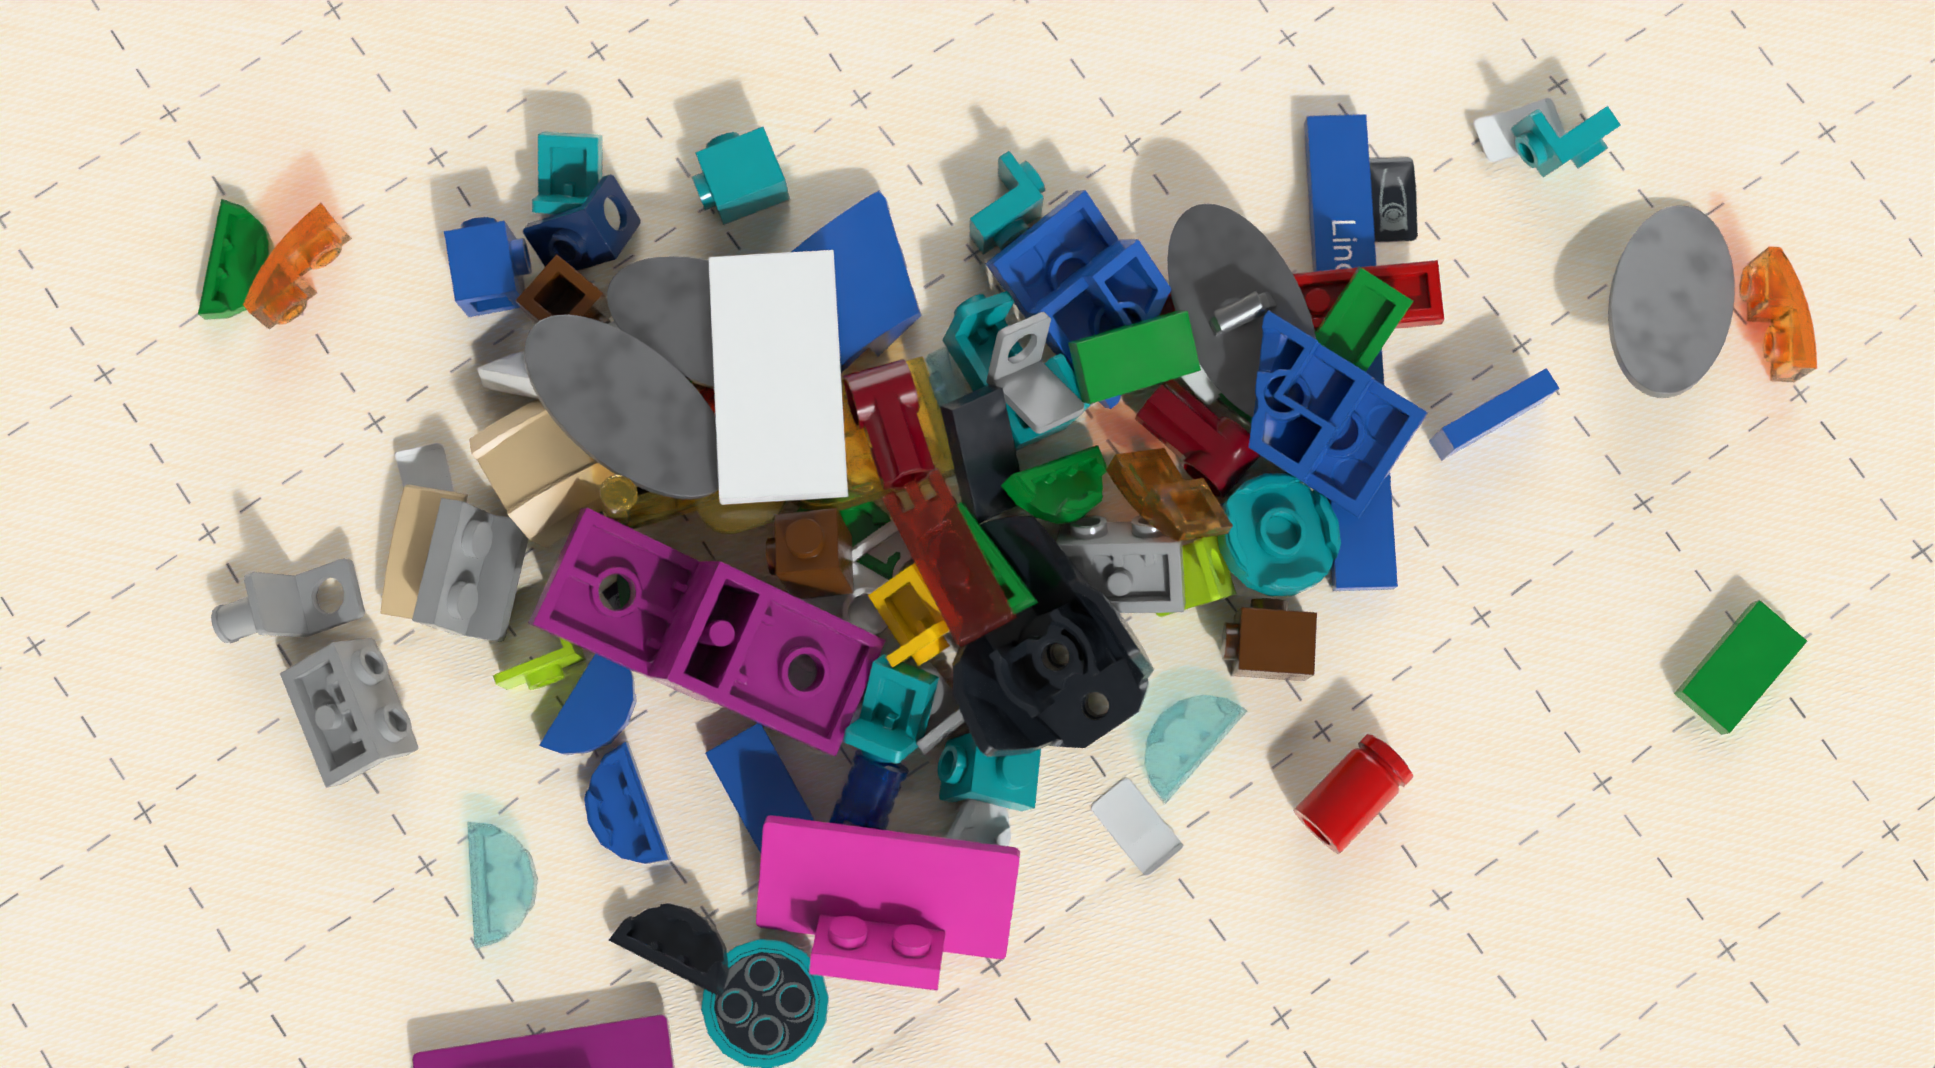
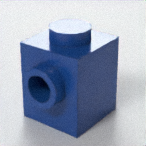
[444,217,532,318]

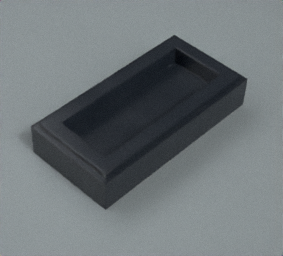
[940,384,1020,524]

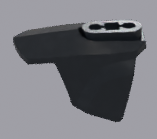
[940,516,1154,757]

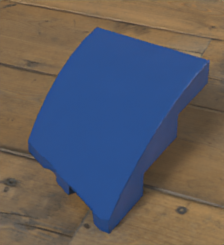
[791,190,922,374]
[985,190,1171,409]
[1249,310,1428,519]

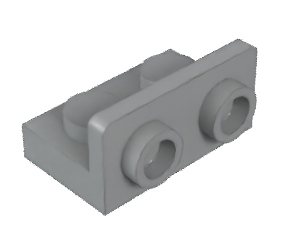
[412,498,528,642]
[1056,514,1186,613]
[280,638,418,788]

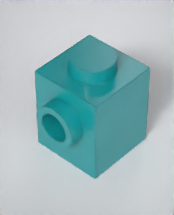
[691,126,790,225]

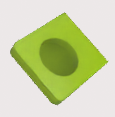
[1156,535,1237,617]
[493,590,586,690]

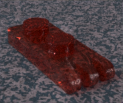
[882,467,1017,647]

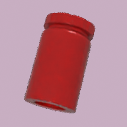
[1293,734,1414,854]

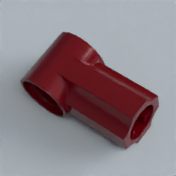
[843,359,935,491]
[1135,379,1261,499]

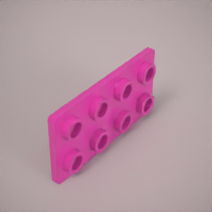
[756,815,1020,991]

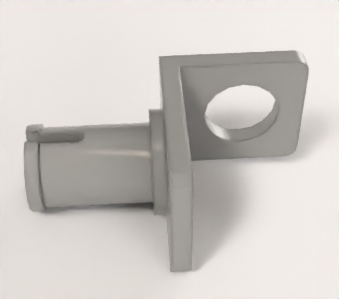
[211,558,365,644]

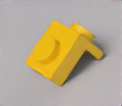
[868,559,964,668]

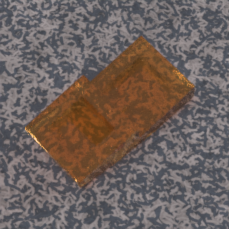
[1106,448,1233,542]

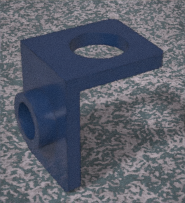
[523,174,641,271]

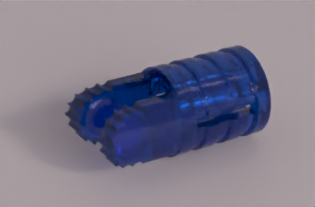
[828,749,909,830]

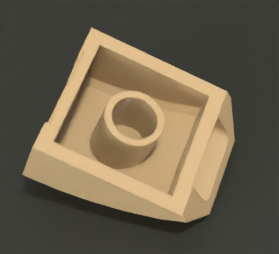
[469,399,638,548]

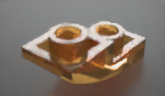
[243,203,352,330]
[1739,246,1817,383]

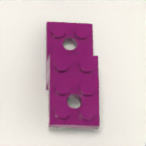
[528,507,886,756]

